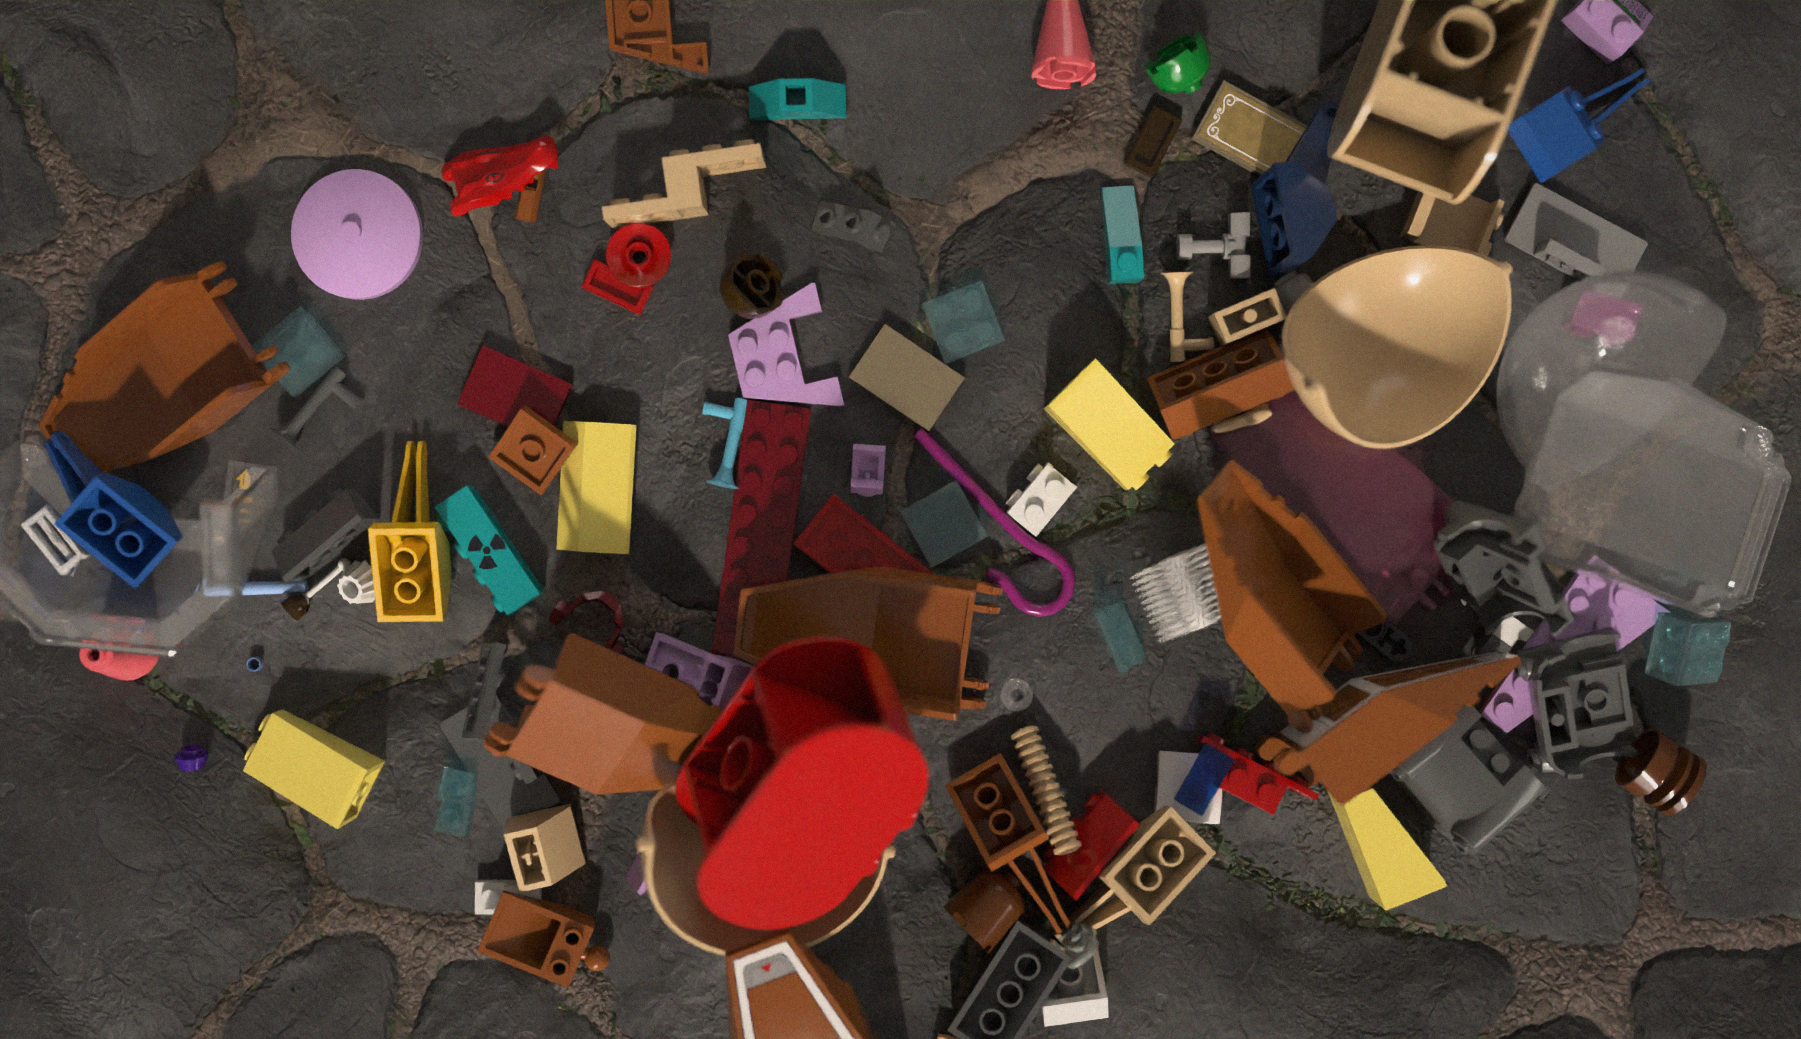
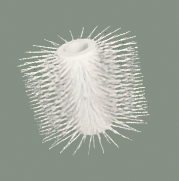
[1130,543,1221,642]

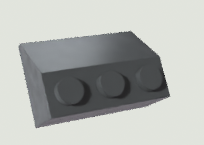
[271,488,380,583]

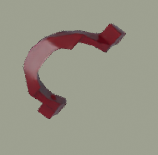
[549,591,623,654]

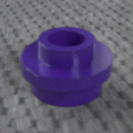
[174,744,209,771]

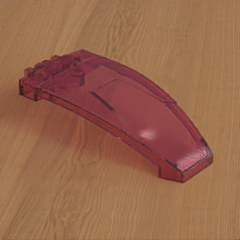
[1208,392,1455,624]

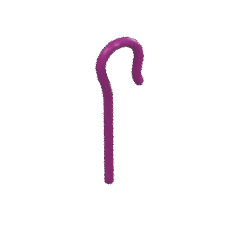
[913,428,1076,617]

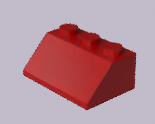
[1041,789,1140,900]

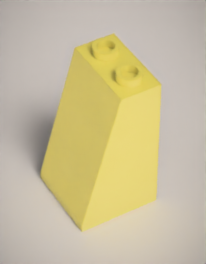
[1044,359,1174,490]
[243,709,385,829]
[1327,787,1447,911]

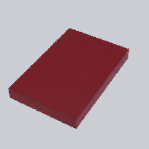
[457,345,573,427]

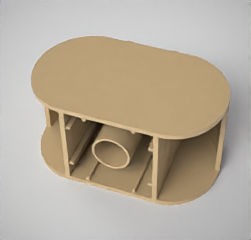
[1327,0,1556,205]

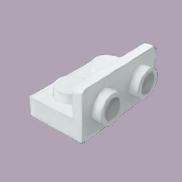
[1006,462,1077,537]

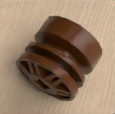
[1615,728,1707,816]

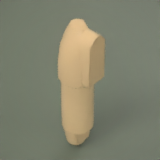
[1211,403,1273,433]

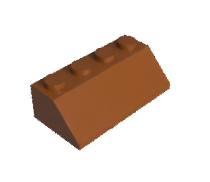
[1147,327,1295,440]

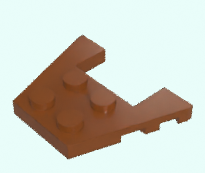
[605,0,710,74]

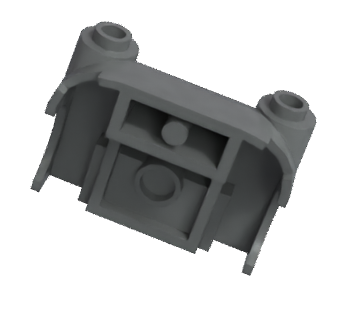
[1433,500,1574,637]
[1514,627,1638,779]
[1388,704,1547,855]

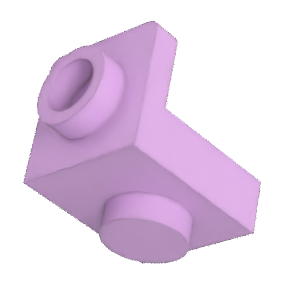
[850,444,886,497]

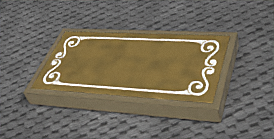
[1191,80,1307,176]

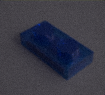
[1174,742,1236,816]

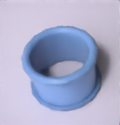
[246,656,264,672]

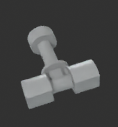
[1176,212,1251,279]

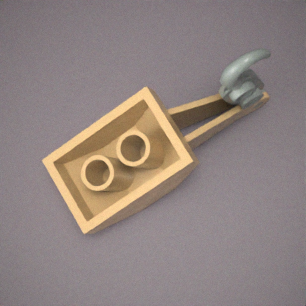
[1053,805,1216,968]

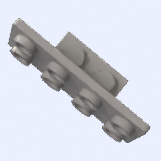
[1504,183,1648,296]

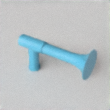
[702,398,747,489]

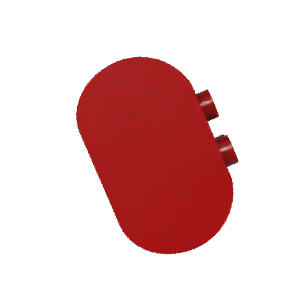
[675,636,928,929]

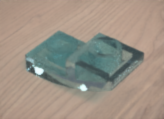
[434,767,477,838]

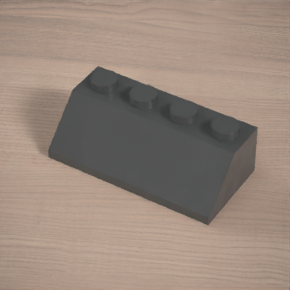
[948,917,1073,1039]

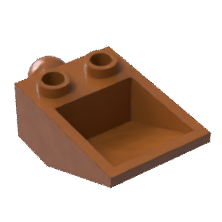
[477,890,610,987]

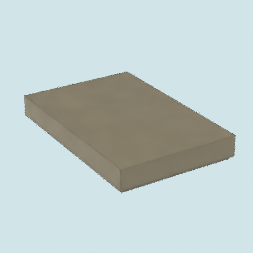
[849,324,965,431]

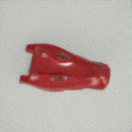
[441,135,559,216]

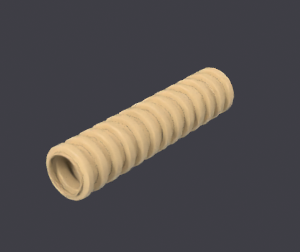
[1011,725,1082,856]

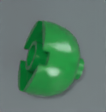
[1144,31,1211,94]

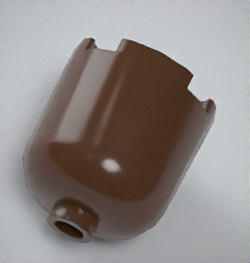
[943,869,1026,953]

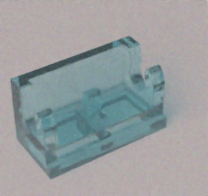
[1092,599,1147,674]

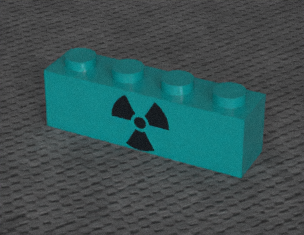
[434,485,545,615]

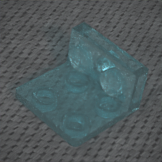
[1644,612,1731,686]

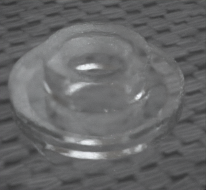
[1000,678,1033,711]

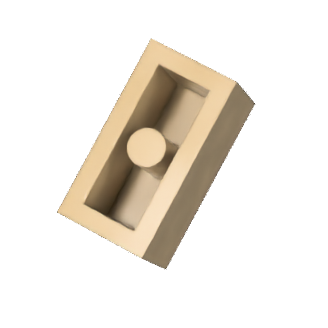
[1208,288,1287,346]

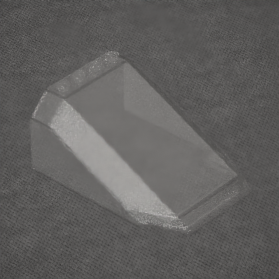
[1513,364,1792,618]

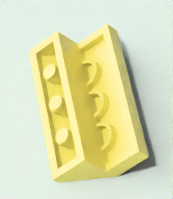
[556,421,636,554]

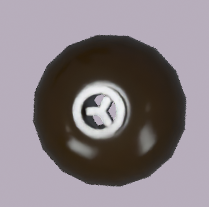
[719,252,785,319]

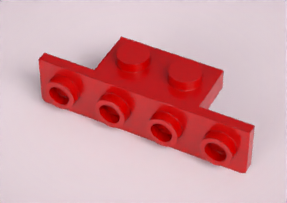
[1195,733,1319,815]

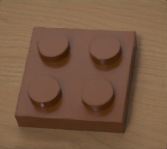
[488,405,578,495]

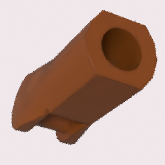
[514,168,548,223]

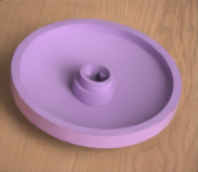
[291,169,423,300]

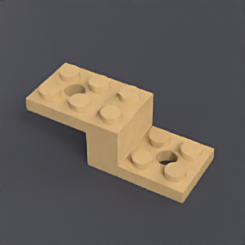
[602,140,767,229]

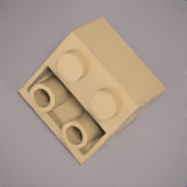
[504,804,586,892]

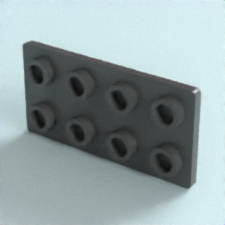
[440,693,560,831]

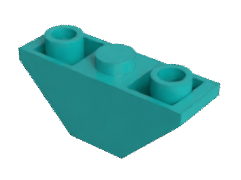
[749,78,846,120]

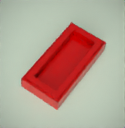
[581,258,654,316]

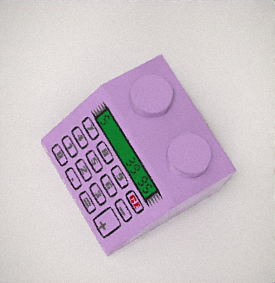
[1561,0,1654,65]

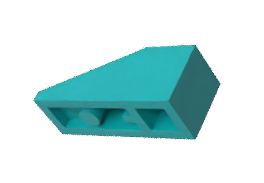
[1101,185,1144,285]

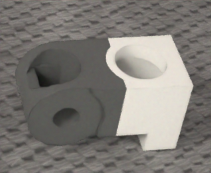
[1471,616,1534,655]

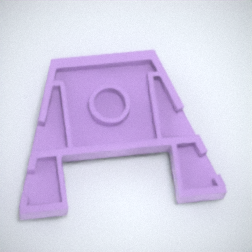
[728,282,844,407]

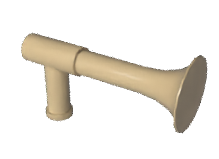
[1160,272,1214,362]

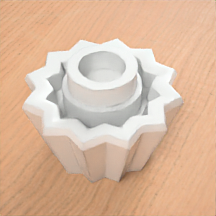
[337,560,375,604]

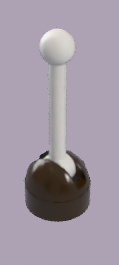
[280,558,351,621]

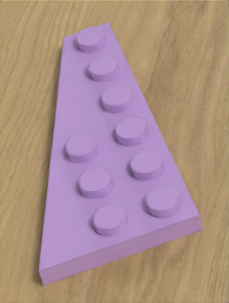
[1478,556,1671,733]

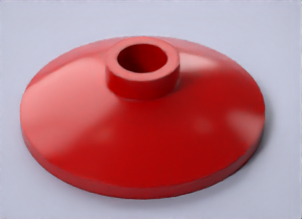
[606,223,671,288]

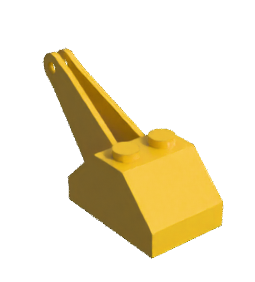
[368,441,452,622]

